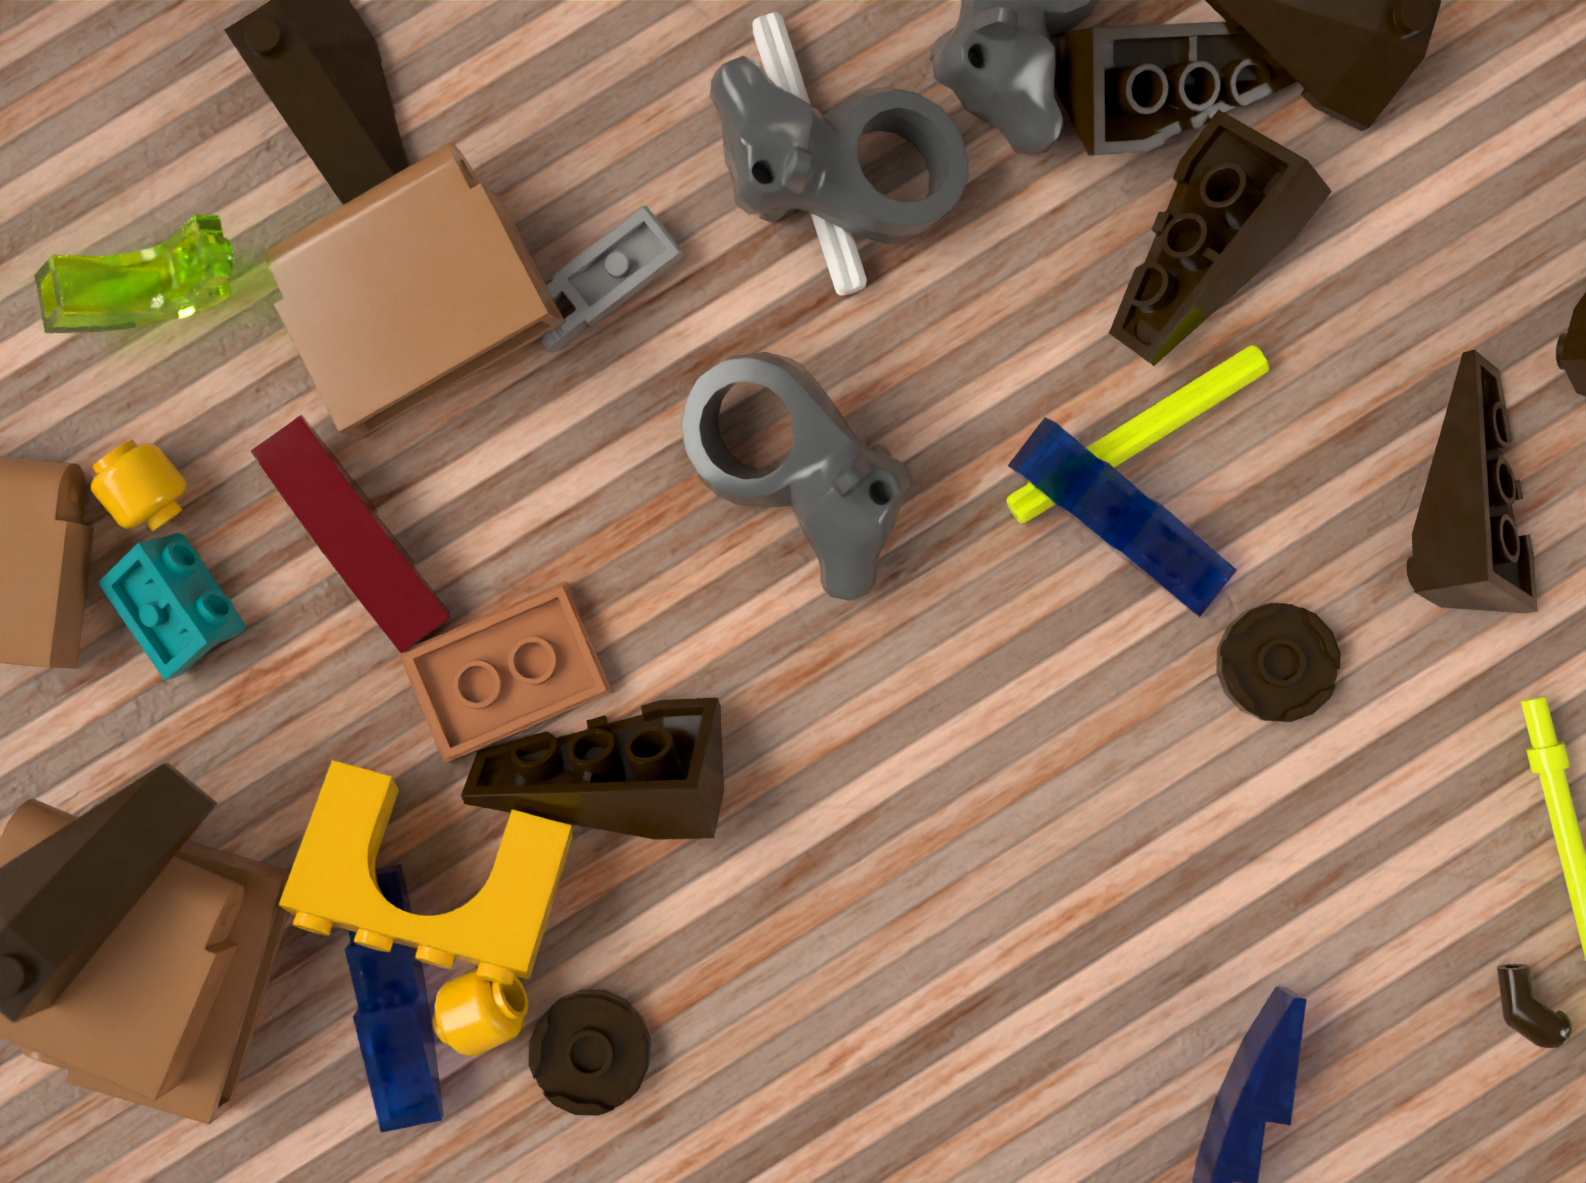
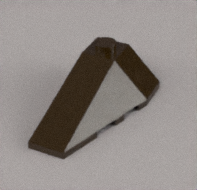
[224,0,410,205]
[1205,0,1442,131]
[1057,21,1297,156]
[1109,109,1332,366]
[1406,349,1538,613]
[461,698,724,840]
[0,763,217,1023]

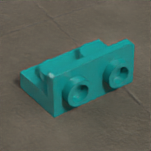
[98,533,246,681]

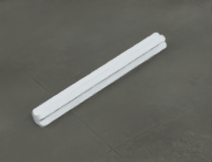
[752,12,867,296]

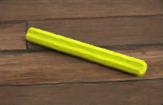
[1006,345,1269,524]

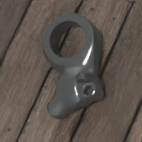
[930,0,1099,154]
[710,56,969,244]
[681,352,913,601]

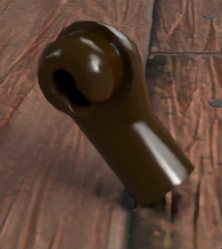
[1497,964,1572,1048]

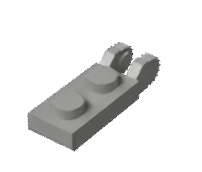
[541,206,684,353]

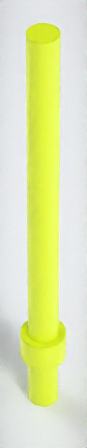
[1520,696,1586,961]

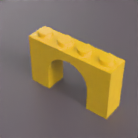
[279,760,573,986]

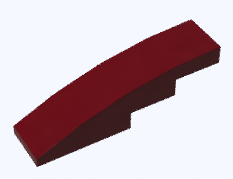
[251,414,450,653]

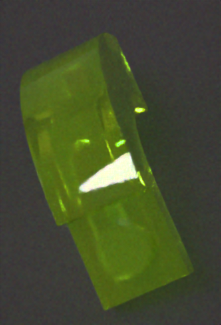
[34,215,233,333]

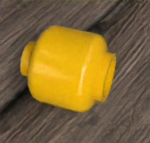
[91,439,187,531]
[432,967,529,1057]

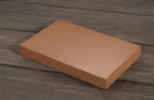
[398,582,613,764]

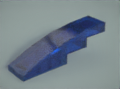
[1007,417,1237,617]
[344,864,444,1133]
[1192,986,1307,1183]

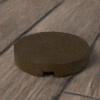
[1216,603,1341,722]
[529,989,651,1116]

